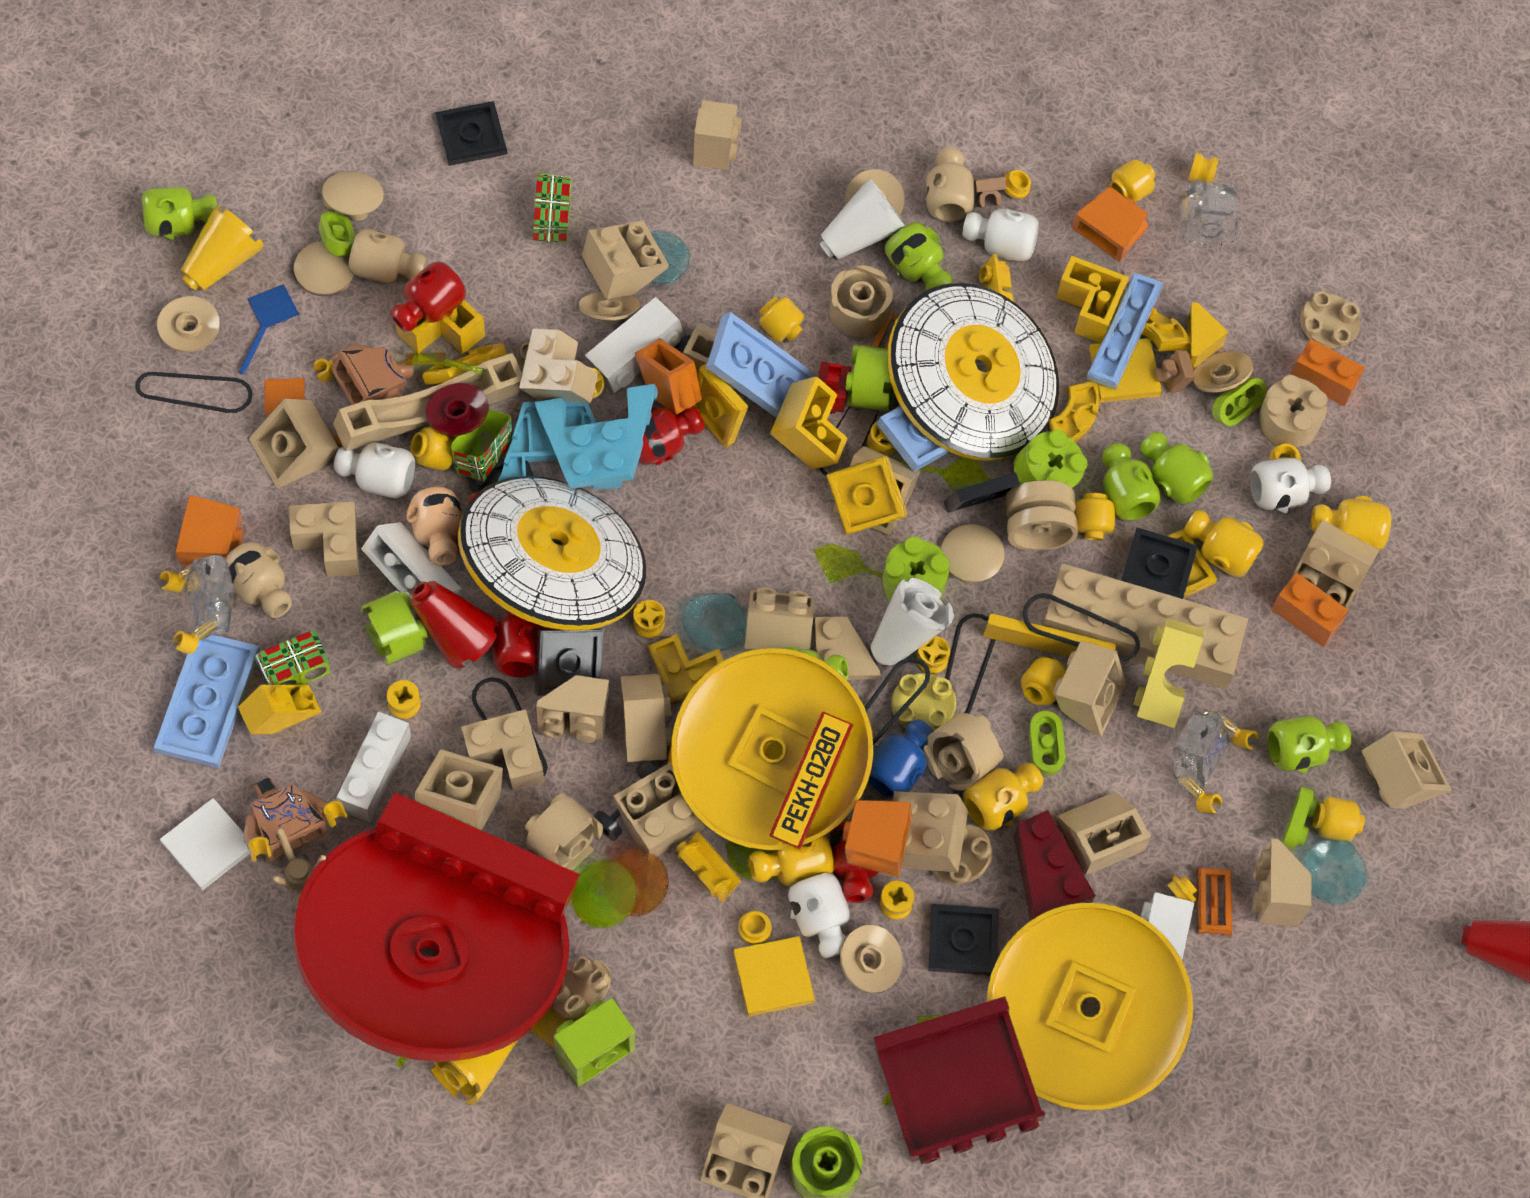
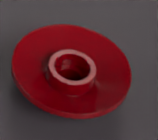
[426,383,489,436]

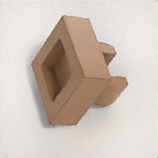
[974,177,1006,207]
[1154,350,1195,393]

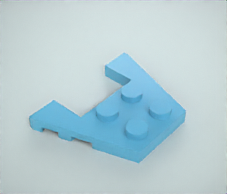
[535,384,658,489]
[498,401,622,489]

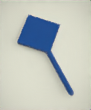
[239,284,299,375]

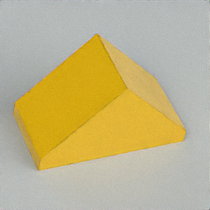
[1187,302,1228,369]

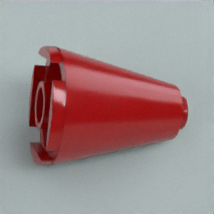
[411,581,499,669]
[1461,920,1530,984]

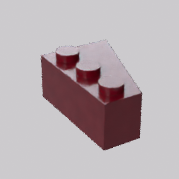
[1014,810,1096,921]

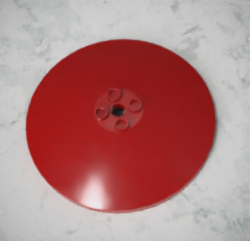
[293,827,569,1062]

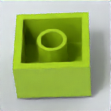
[554,998,635,1088]

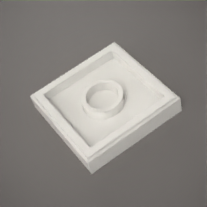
[159,798,250,891]

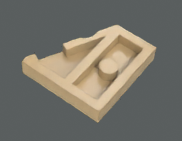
[814,616,880,680]

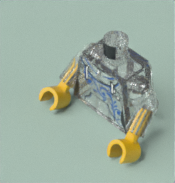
[160,555,234,654]
[1173,711,1259,814]

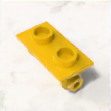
[979,254,1013,301]
[676,832,742,903]

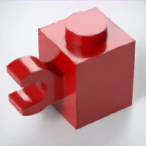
[818,361,852,414]

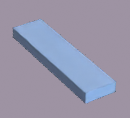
[1087,272,1163,390]

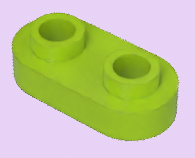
[318,211,356,257]
[1212,376,1267,426]
[1029,711,1066,776]
[1282,786,1318,850]

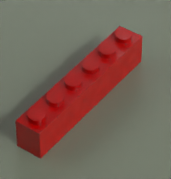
[373,792,580,923]

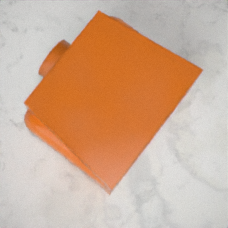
[1072,186,1148,262]
[635,338,702,415]
[176,495,244,567]
[843,800,912,877]

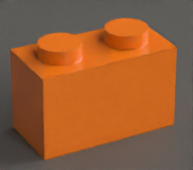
[1291,338,1366,407]
[1271,573,1349,647]

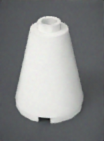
[819,179,905,259]
[871,578,954,666]

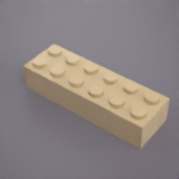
[1043,563,1248,689]

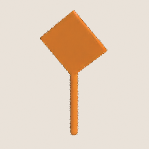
[264,378,343,447]

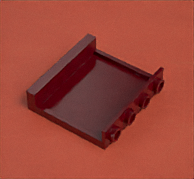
[874,996,1045,1165]

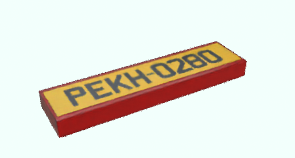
[769,711,854,850]

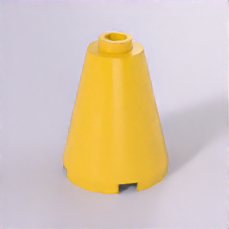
[180,205,265,291]
[427,1040,518,1105]

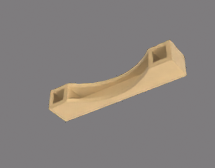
[333,353,522,452]

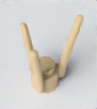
[273,828,326,893]

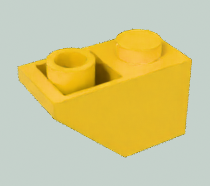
[238,685,322,735]

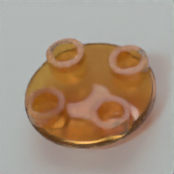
[601,848,669,917]

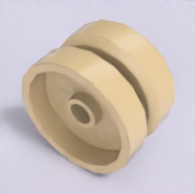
[1005,480,1078,550]

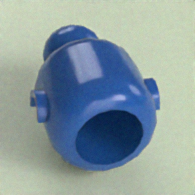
[868,719,934,799]

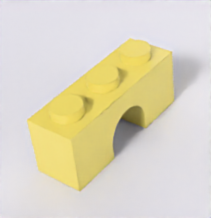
[1133,618,1204,728]

